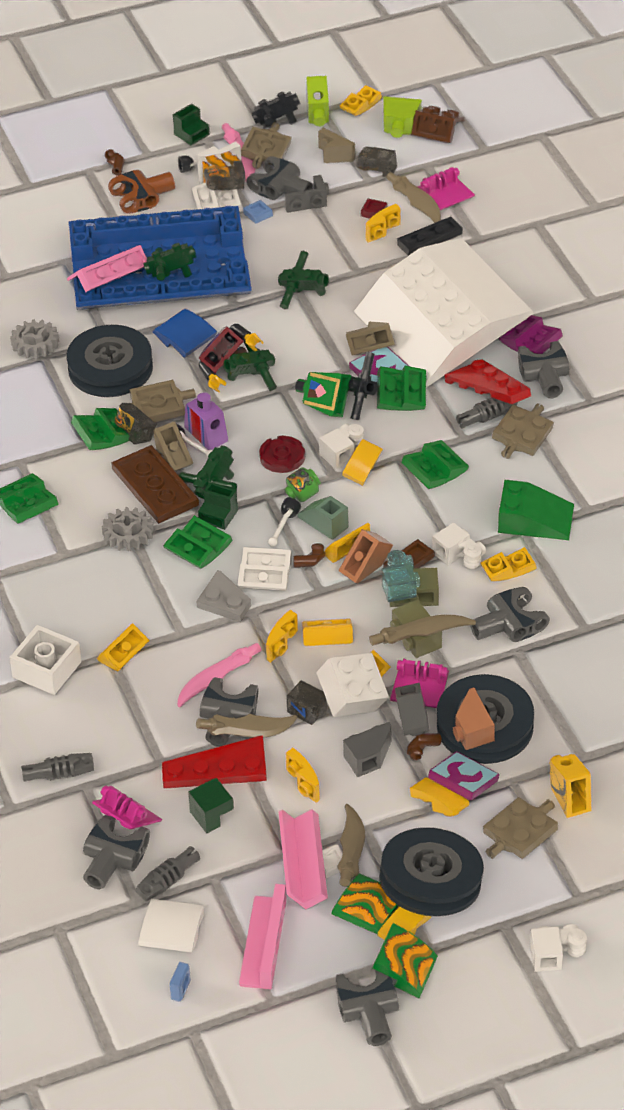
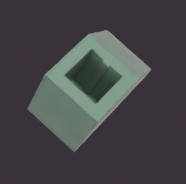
[298,496,348,540]

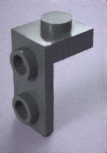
[285,175,329,213]

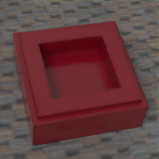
[361,198,388,218]

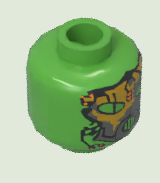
[285,467,321,502]

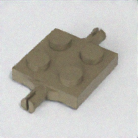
[241,122,292,169]
[119,380,196,425]
[492,403,554,459]
[483,797,558,859]

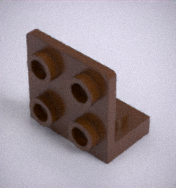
[411,106,465,143]

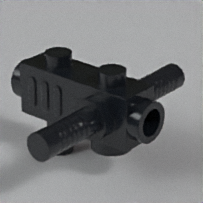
[251,91,300,126]
[348,352,378,420]

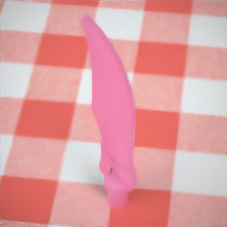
[222,123,256,181]
[177,643,262,707]

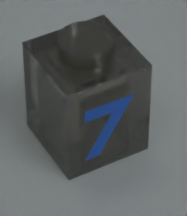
[286,680,327,725]

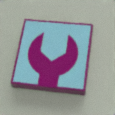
[349,347,409,382]
[428,751,500,801]

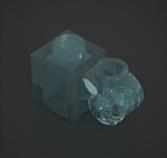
[382,550,420,602]

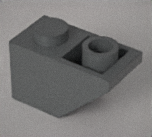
[395,683,429,736]
[343,722,391,777]

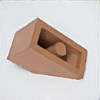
[339,529,393,583]
[453,688,495,750]

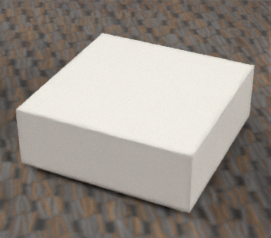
[322,844,343,878]

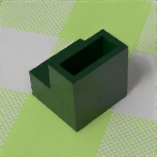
[173,103,210,146]
[198,482,238,530]
[188,778,234,834]

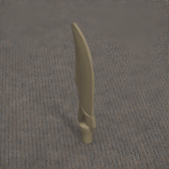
[386,172,441,223]
[369,614,476,646]
[196,714,297,738]
[337,804,365,887]

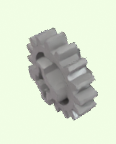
[10,319,59,359]
[102,507,154,551]

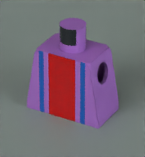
[184,393,228,450]

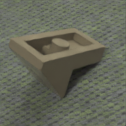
[318,127,355,163]
[346,321,395,355]
[153,421,193,472]

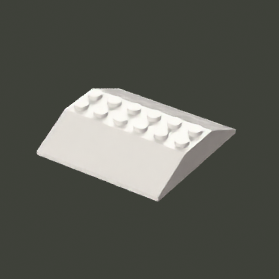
[354,238,534,388]

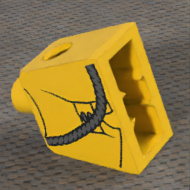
[549,754,591,818]

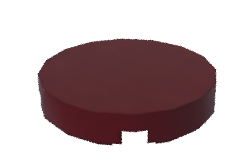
[259,435,305,473]

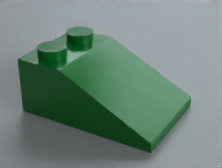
[498,480,574,540]

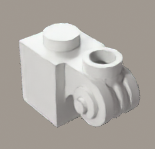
[319,423,364,470]
[432,522,486,569]
[530,924,587,972]

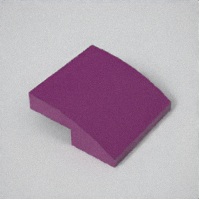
[499,315,563,354]

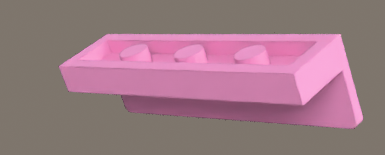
[67,245,147,292]
[279,809,328,909]
[239,884,287,990]

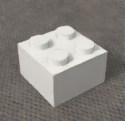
[9,625,81,695]
[316,653,389,717]

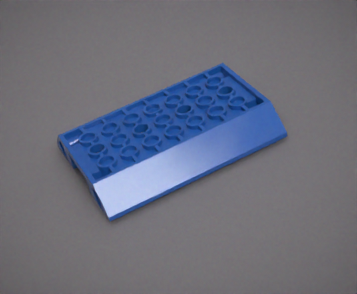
[68,206,252,310]

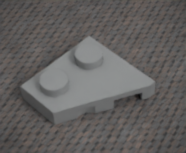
[196,570,251,622]

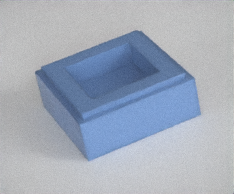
[243,200,273,224]
[170,962,191,1002]

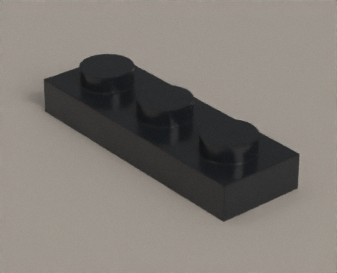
[397,216,463,256]

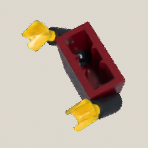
[199,324,263,392]

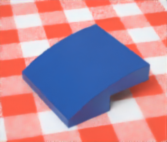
[153,309,217,358]

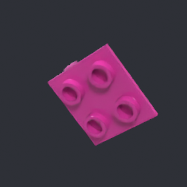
[418,167,475,210]
[390,658,449,708]
[92,785,162,829]

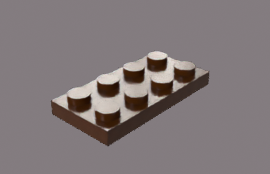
[111,445,199,524]

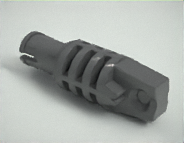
[456,398,518,429]
[21,753,94,782]
[136,846,200,902]

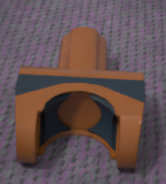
[108,170,175,214]

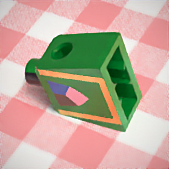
[295,372,352,417]

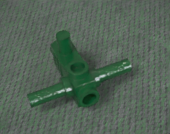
[143,243,197,281]
[278,250,329,309]
[223,342,277,391]
[179,445,237,499]

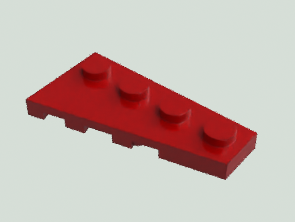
[444,359,531,404]
[162,735,267,789]

